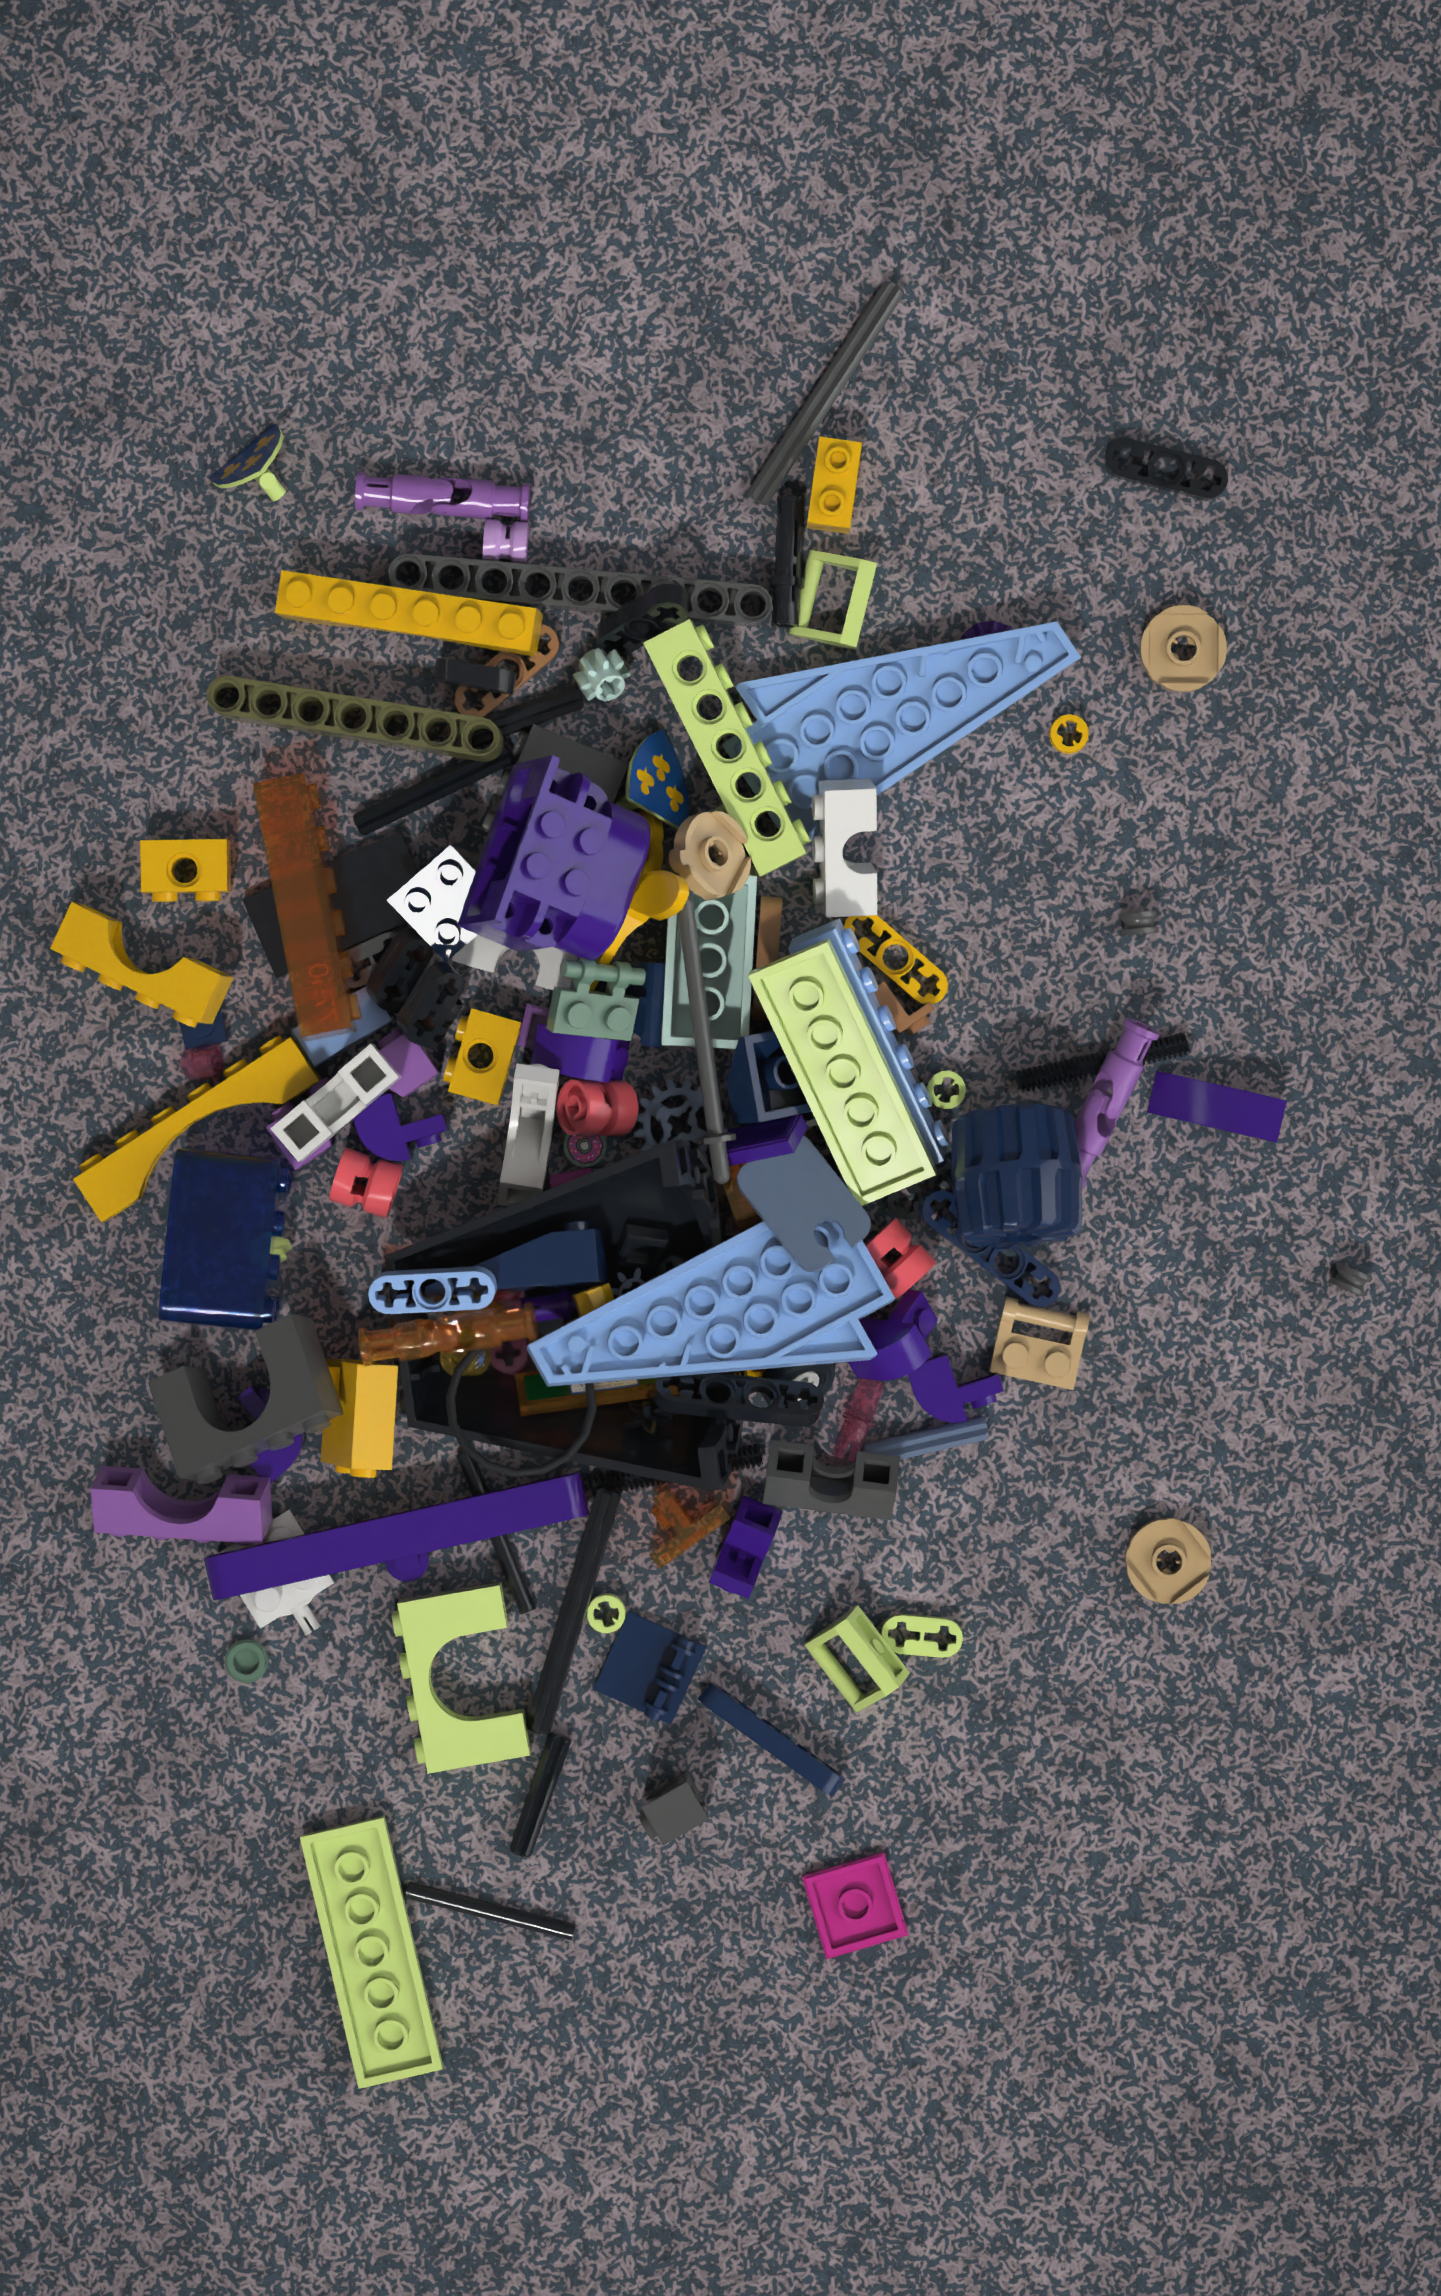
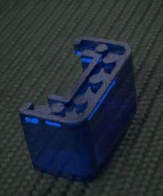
[158,1147,293,1331]

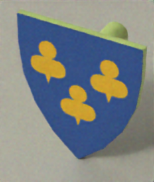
[209,424,286,502]
[616,729,689,830]

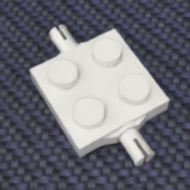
[217,1509,334,1636]

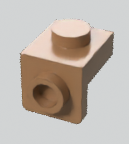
[874,981,934,1036]

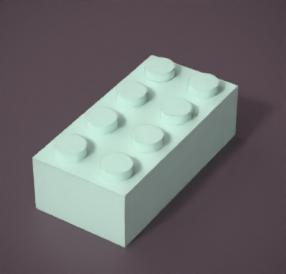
[661,875,757,1050]

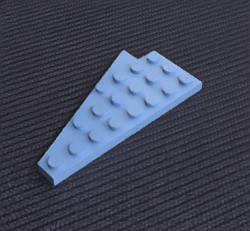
[721,621,1081,840]
[526,1221,895,1387]

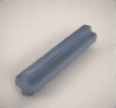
[862,1417,989,1460]

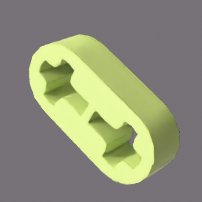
[881,1613,963,1658]

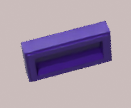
[726,1115,808,1166]

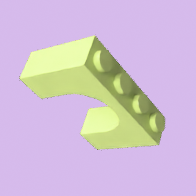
[391,1582,531,1774]

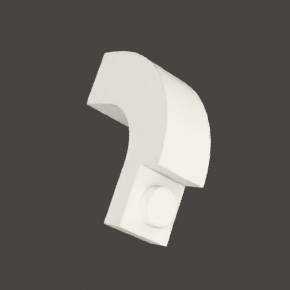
[498,1063,560,1206]

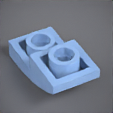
[291,987,392,1069]

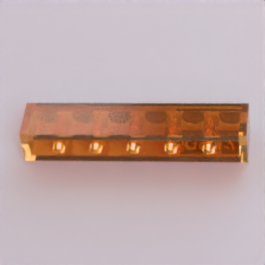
[253,773,362,1042]

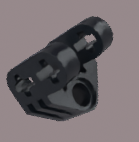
[366,928,464,1050]

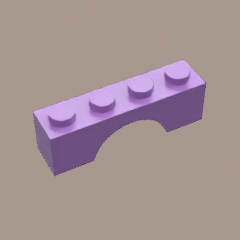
[266,1028,441,1170]
[90,1466,273,1546]

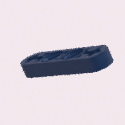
[918,1189,1060,1307]
[697,1681,846,1797]

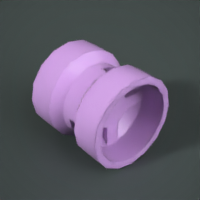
[482,519,529,564]

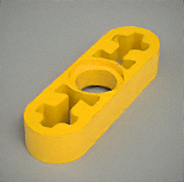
[844,915,948,1005]

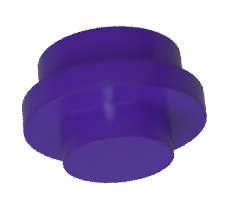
[385,1553,429,1582]

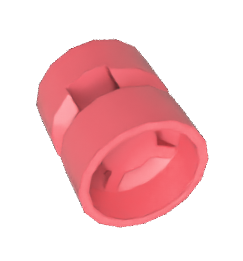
[556,1079,638,1136]
[329,1148,404,1218]
[865,1217,937,1299]

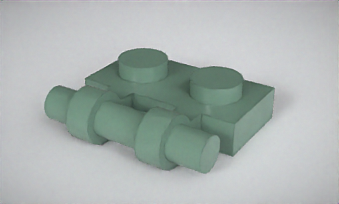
[546,958,646,1041]

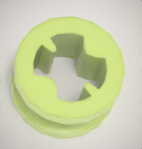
[927,1071,966,1109]
[587,1593,626,1633]

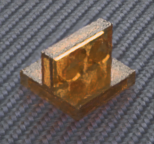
[649,1484,730,1569]

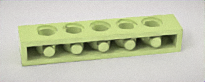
[643,619,811,876]

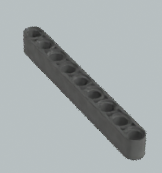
[388,553,772,627]

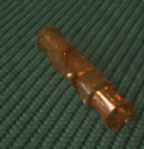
[358,1302,538,1367]

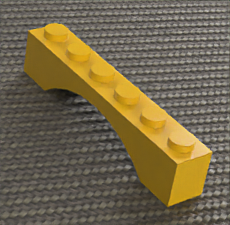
[275,570,543,657]
[73,1035,321,1223]

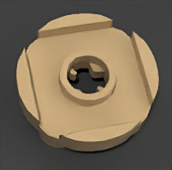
[1139,605,1227,693]
[669,811,751,901]
[1125,1517,1211,1604]

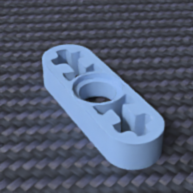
[368,1266,497,1314]

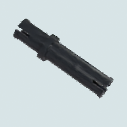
[770,495,805,628]

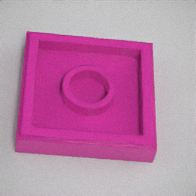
[802,1851,909,1959]

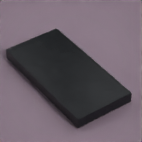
[242,831,418,979]

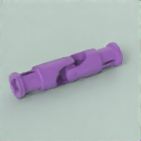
[355,471,530,522]
[1074,1017,1160,1188]

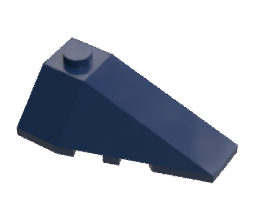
[726,1030,812,1124]
[425,1221,610,1297]

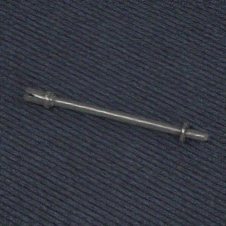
[662,840,736,1184]

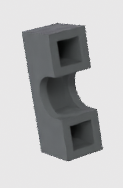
[762,1440,900,1520]

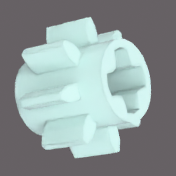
[573,648,631,702]

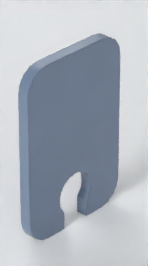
[736,1135,871,1272]

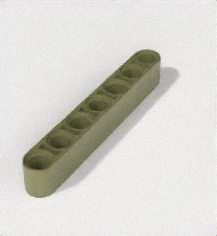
[207,676,504,762]

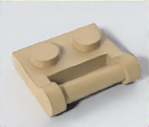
[989,1296,1090,1390]

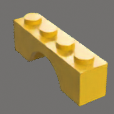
[50,902,234,1028]

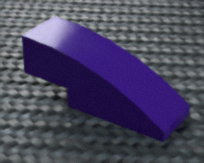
[1146,1071,1287,1143]

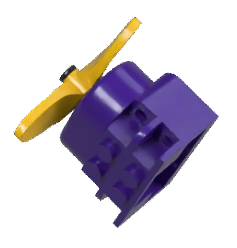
[457,755,689,991]

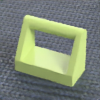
[789,550,877,651]
[804,1605,910,1713]

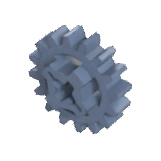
[634,1078,726,1162]

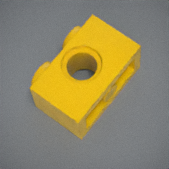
[806,436,862,534]
[140,839,231,902]
[443,1008,522,1106]

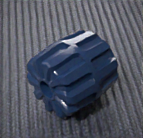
[951,1104,1082,1249]

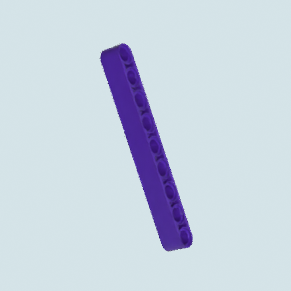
[204,1472,589,1600]

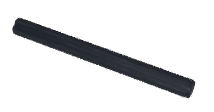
[526,1487,622,1735]

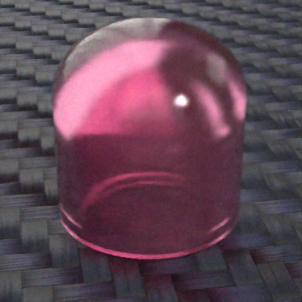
[180,1044,224,1081]

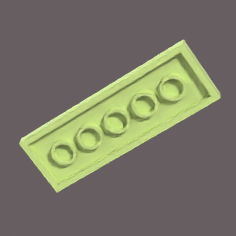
[748,938,937,1206]
[300,1815,443,2089]

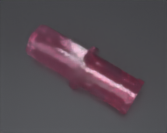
[832,1378,885,1462]

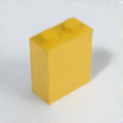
[320,1358,398,1478]

